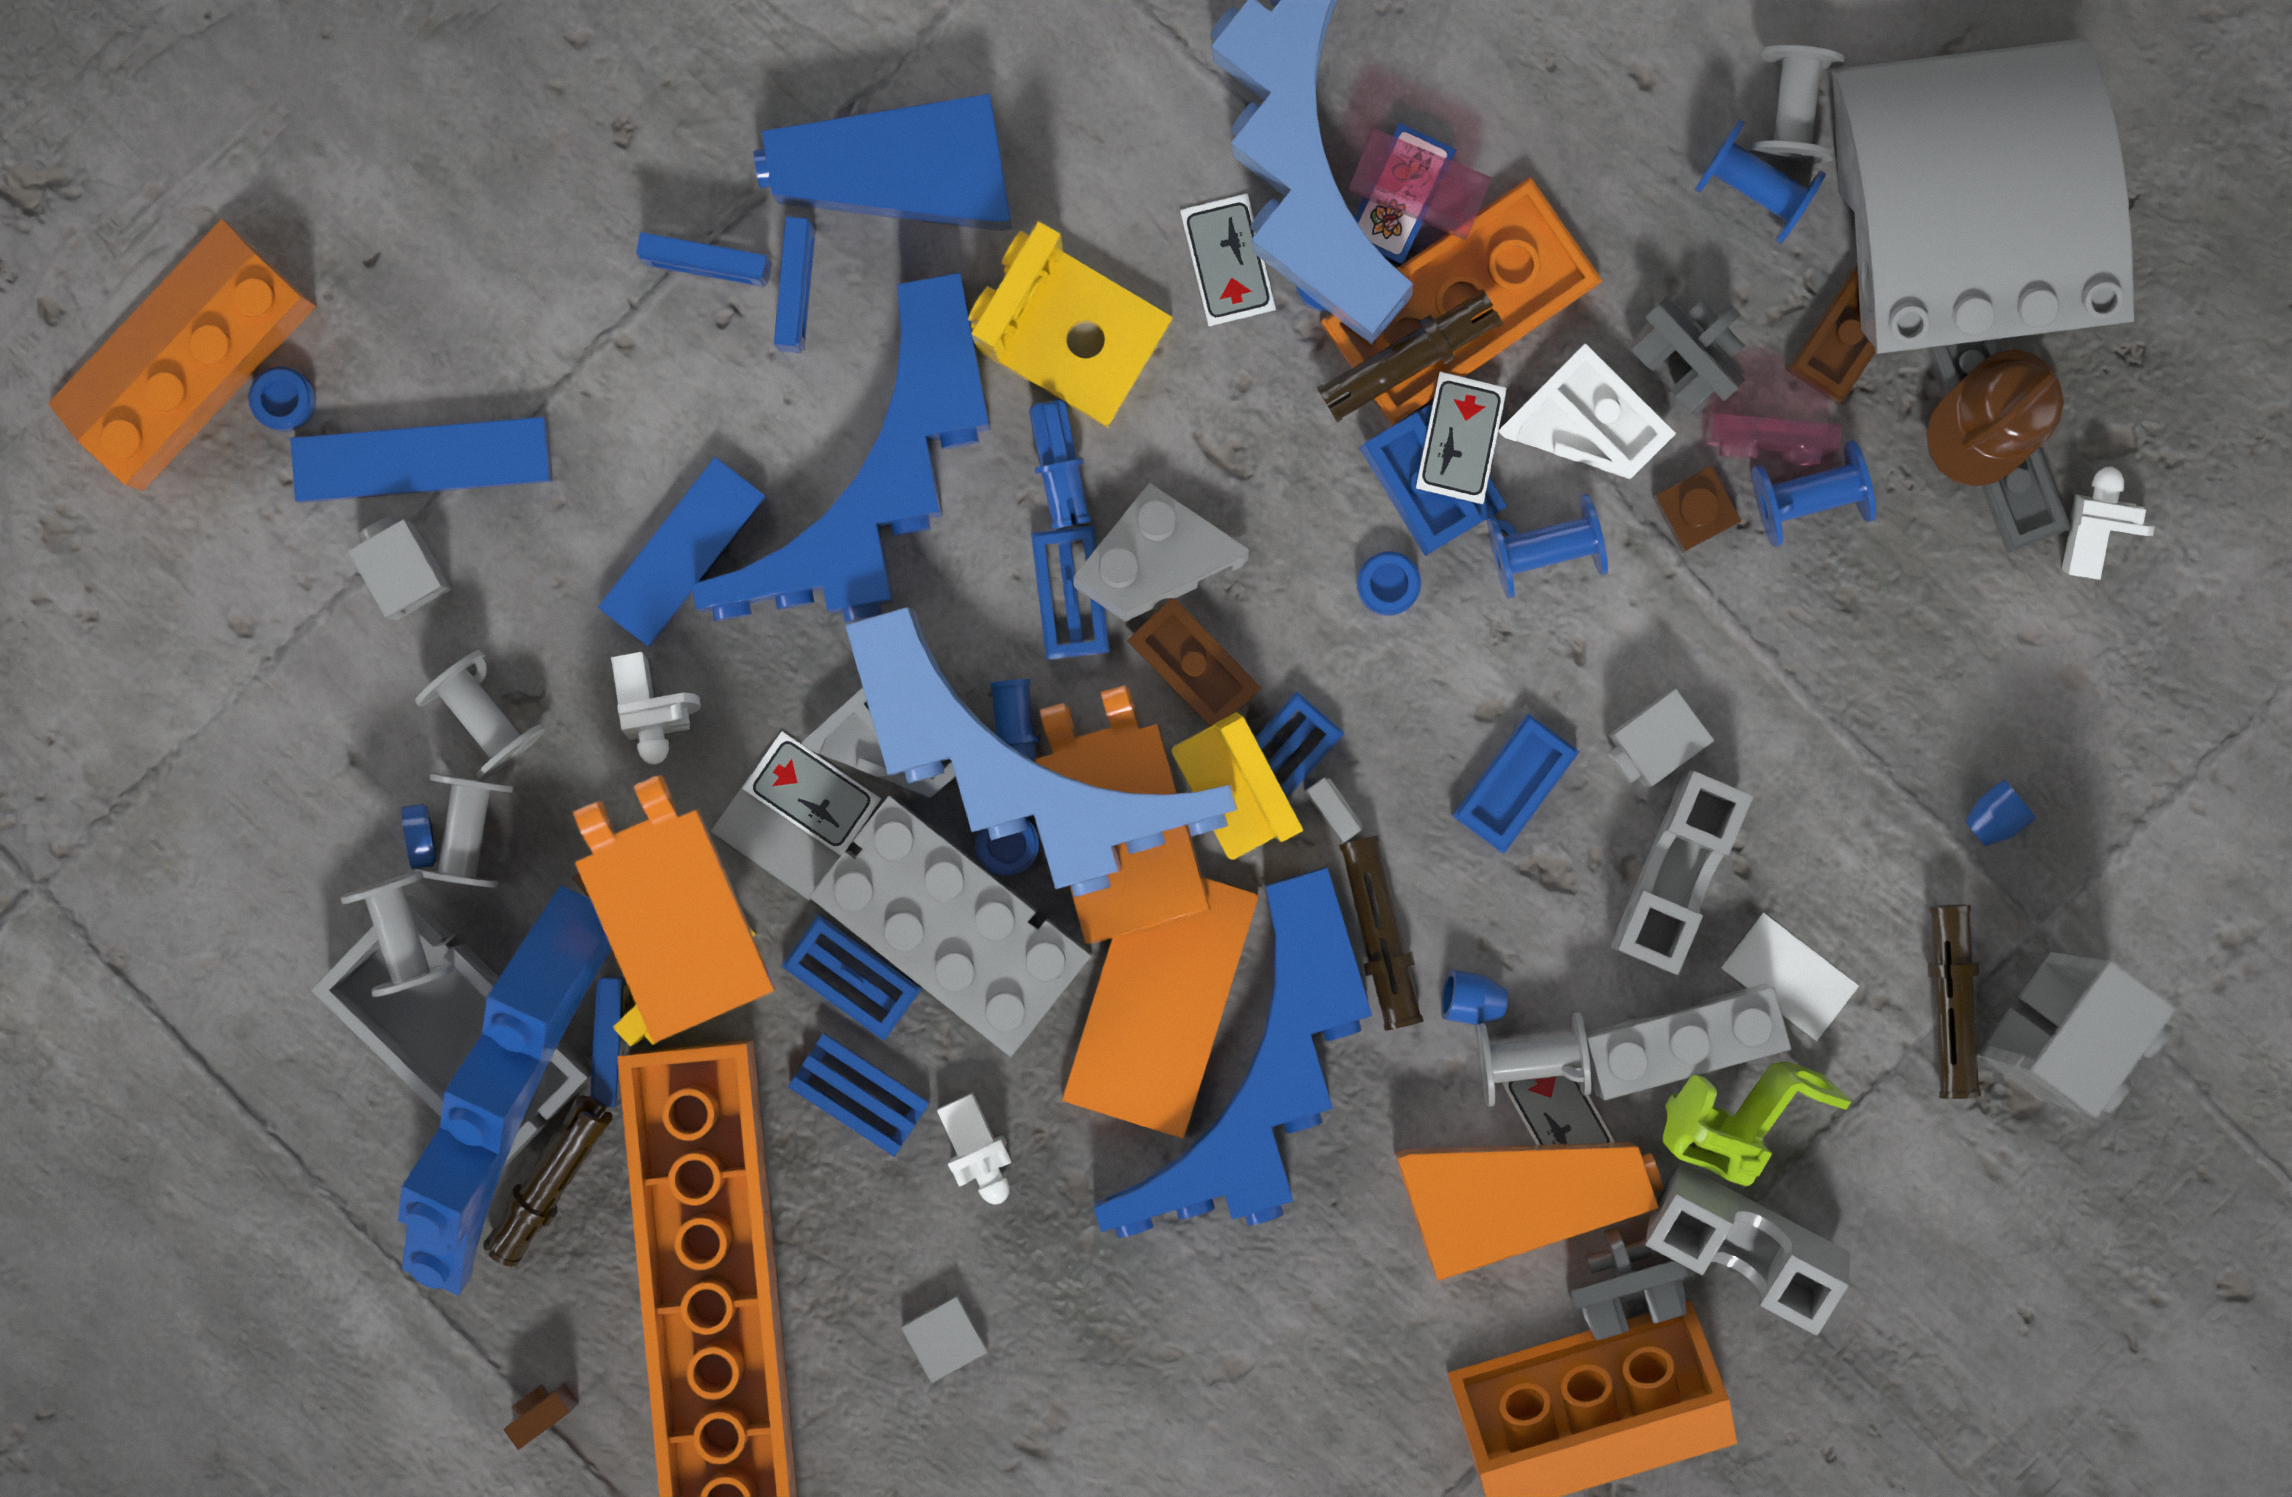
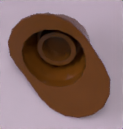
[1926,349,2064,487]

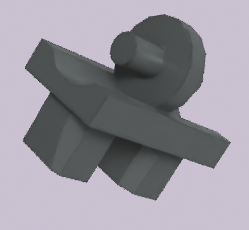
[1630,297,1745,414]
[1567,1227,1689,1340]

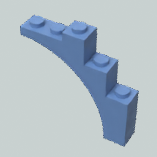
[1210,0,1413,345]
[845,607,1238,897]

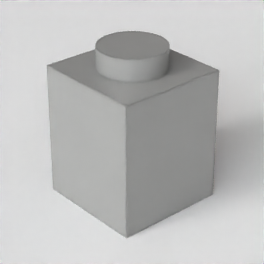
[348,516,452,621]
[1607,689,1714,787]

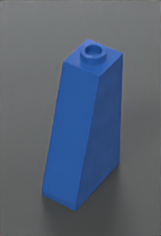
[753,94,1012,231]

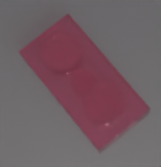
[1348,129,1492,240]
[1703,413,1842,465]

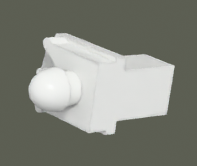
[2062,466,2155,579]
[611,652,701,764]
[937,1092,1011,1205]

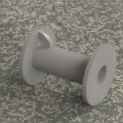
[1750,45,1845,163]
[415,650,545,781]
[415,774,514,888]
[340,871,454,997]
[1477,1012,1591,1107]

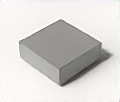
[1304,777,1363,843]
[901,1294,988,1384]

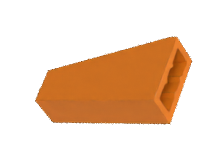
[1394,1142,1663,1281]

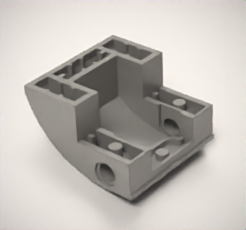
[1832,38,2134,354]

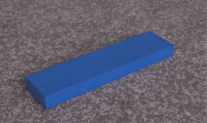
[290,417,552,503]

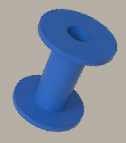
[1694,119,1826,244]
[1752,440,1876,547]
[1487,493,1608,599]

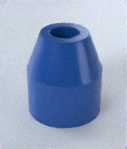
[1965,779,2037,847]
[1441,969,1508,1025]

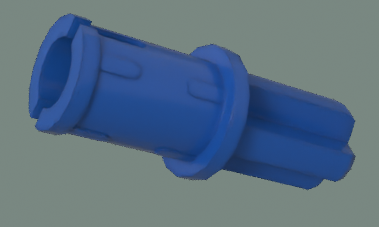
[1029,400,1091,529]
[990,679,1041,762]

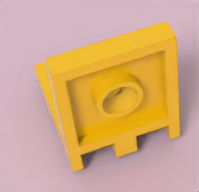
[968,221,1173,429]

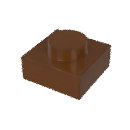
[1653,465,1741,553]
[503,1383,579,1450]

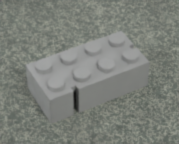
[809,796,1092,1057]
[311,895,592,1167]
[1977,952,2176,1118]

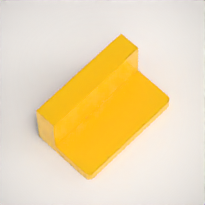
[1171,712,1303,859]

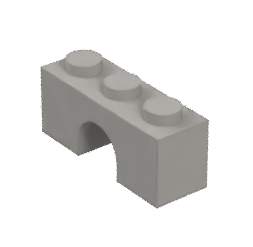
[1610,771,1753,975]
[1586,984,1791,1101]
[1645,1163,1850,1336]

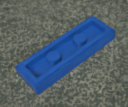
[598,457,767,647]

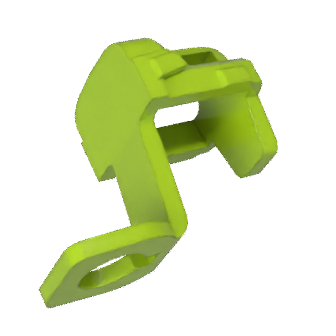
[1663,1061,1852,1186]

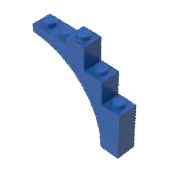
[691,273,991,623]
[1094,867,1372,1238]
[398,885,612,1296]

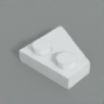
[1498,343,1676,479]

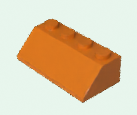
[48,219,317,491]
[1447,1300,1737,1497]

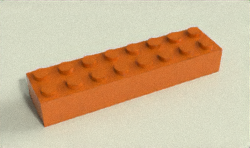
[617,1039,798,1497]

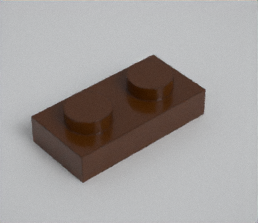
[1127,598,1261,727]

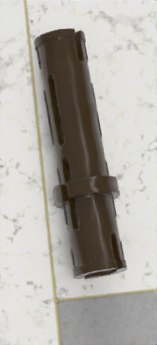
[1316,289,1503,423]
[1339,835,1424,1031]
[1927,904,1981,1099]
[483,1095,613,1267]

